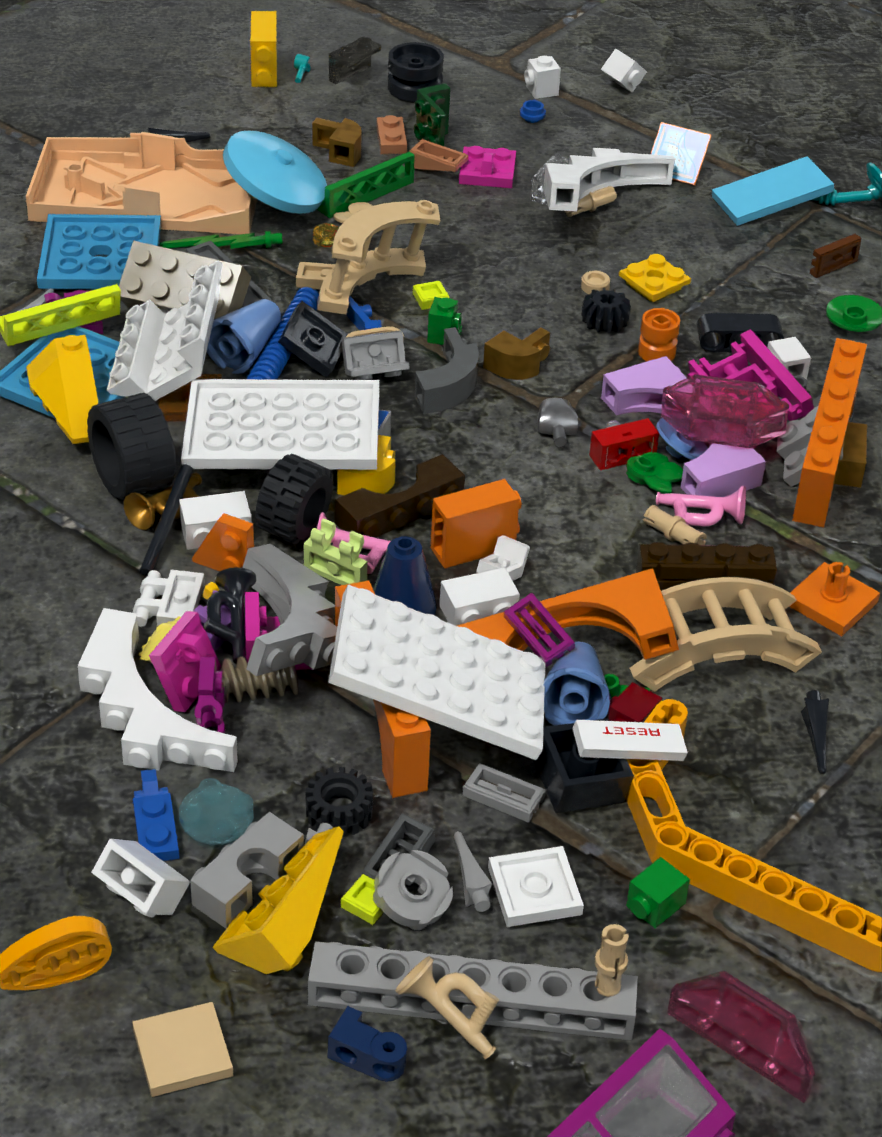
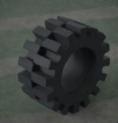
[305,767,373,837]

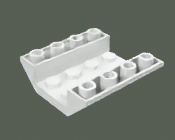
[107,260,222,401]

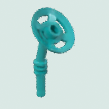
[812,162,882,206]

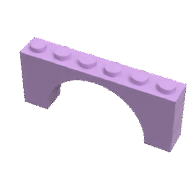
[601,356,766,497]

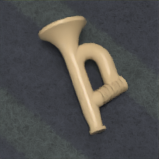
[395,956,499,1059]

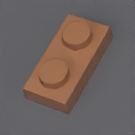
[376,115,407,154]

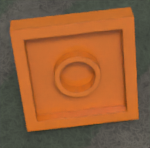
[789,562,880,636]

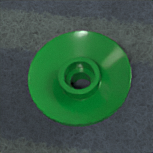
[826,295,882,332]

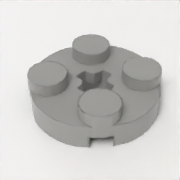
[373,850,453,930]

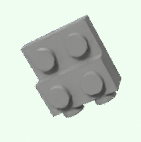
[777,406,843,487]

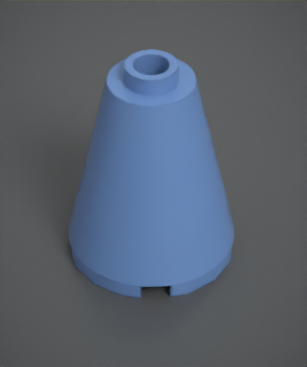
[207,299,281,374]
[543,642,610,726]

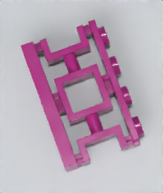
[687,329,814,448]

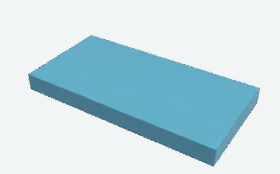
[712,156,834,226]

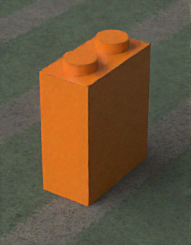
[431,479,522,569]

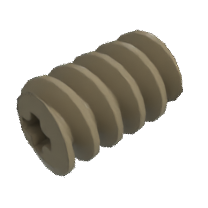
[222,656,298,703]

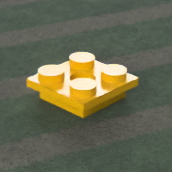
[619,254,691,302]

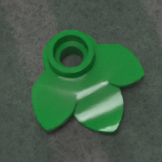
[626,452,683,494]

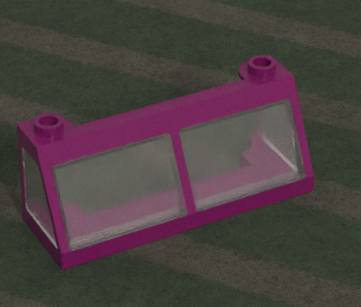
[547,1029,736,1137]

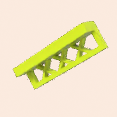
[0,284,121,346]

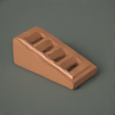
[409,139,468,172]

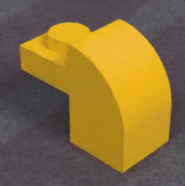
[337,435,395,495]

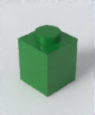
[626,857,690,929]

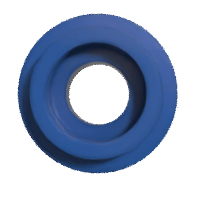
[520,100,546,123]

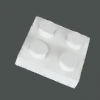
[488,846,584,927]

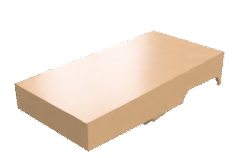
[26,132,257,234]

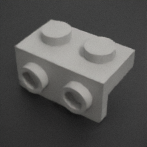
[341,330,410,380]

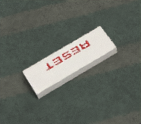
[573,720,688,761]

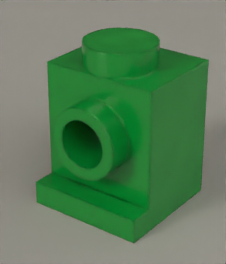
[427,297,462,345]

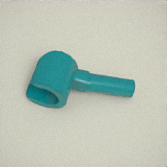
[294,54,311,83]

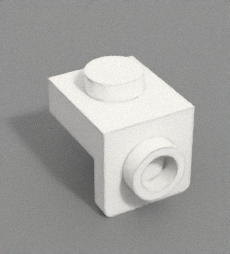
[476,535,530,581]

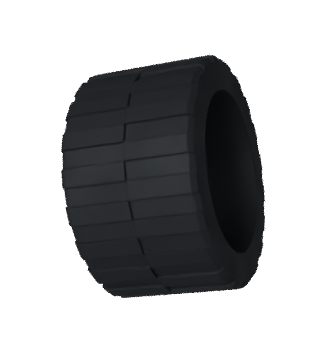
[87,393,176,500]

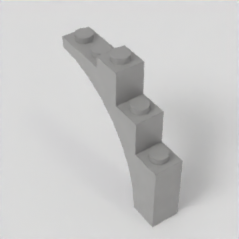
[242,544,337,676]

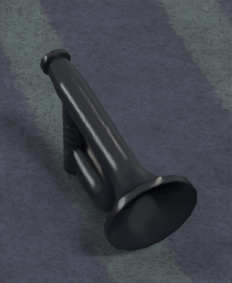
[203,567,257,664]

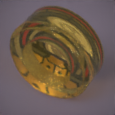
[313,223,339,247]

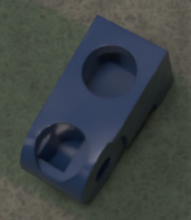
[327,1006,407,1082]

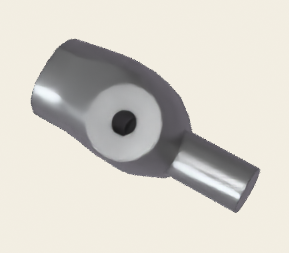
[537,398,578,447]

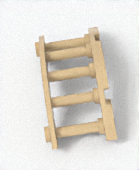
[317,200,440,315]
[630,577,822,692]

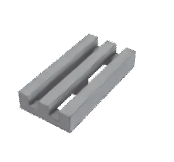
[462,763,546,823]

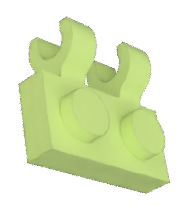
[304,518,367,585]

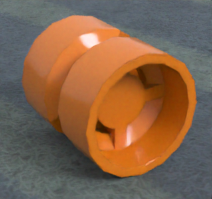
[638,308,681,361]

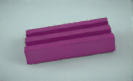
[504,593,575,667]

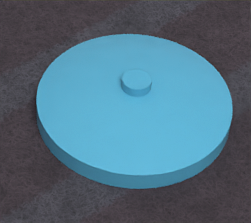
[223,131,327,214]

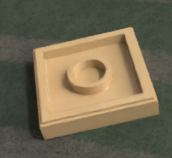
[132,1002,233,1097]

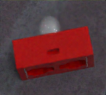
[589,418,659,470]

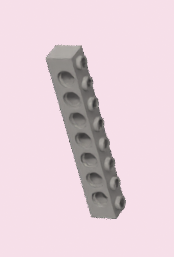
[308,941,638,1040]

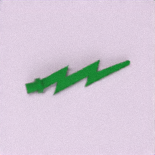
[160,231,283,249]

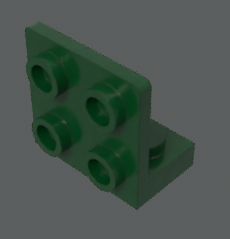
[414,83,450,146]

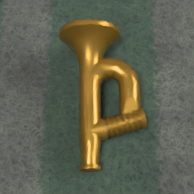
[124,472,202,530]

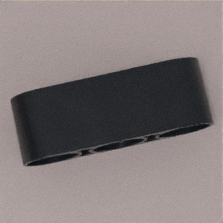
[696,313,784,352]

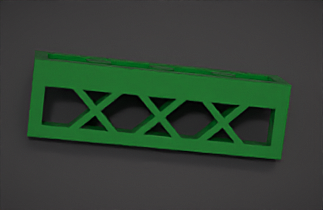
[317,151,415,219]

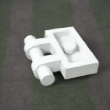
[133,570,205,627]

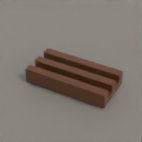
[809,234,862,278]

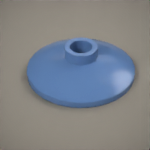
[656,418,708,460]

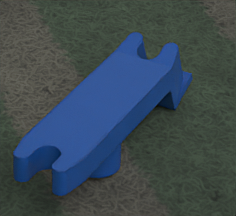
[346,296,382,330]

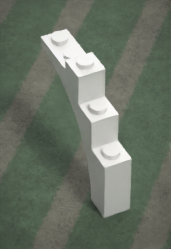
[543,148,675,212]
[78,608,238,772]

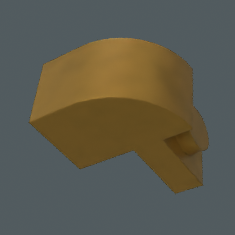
[312,117,362,167]
[483,327,550,380]

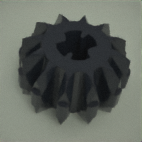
[581,288,631,334]

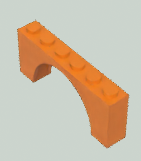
[792,338,867,528]
[457,568,679,660]
[335,580,431,798]

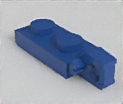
[133,769,179,861]

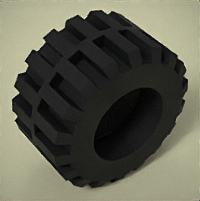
[255,453,334,545]

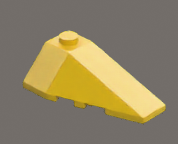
[26,335,99,444]
[213,826,344,974]

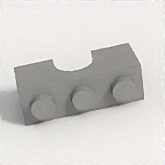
[190,812,304,928]

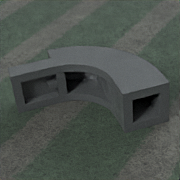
[415,327,479,414]

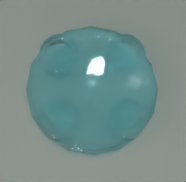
[179,778,254,845]

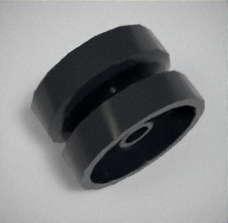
[388,42,444,102]

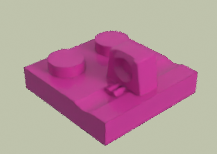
[459,146,516,188]
[149,611,221,712]

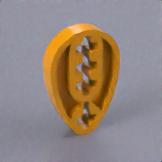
[0,916,112,990]

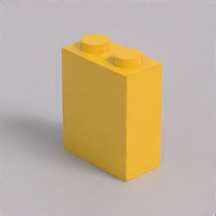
[250,11,277,87]

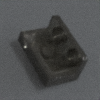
[329,36,381,84]

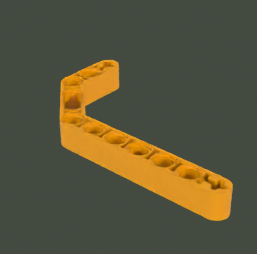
[626,699,882,972]

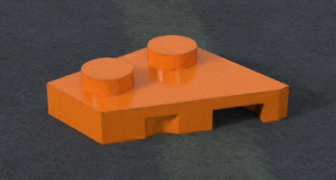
[192,513,254,571]

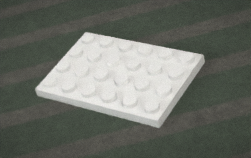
[181,379,379,470]
[328,585,545,760]

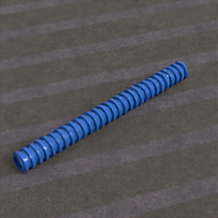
[247,287,319,380]

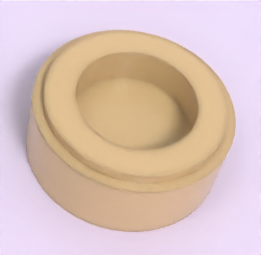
[581,271,610,294]

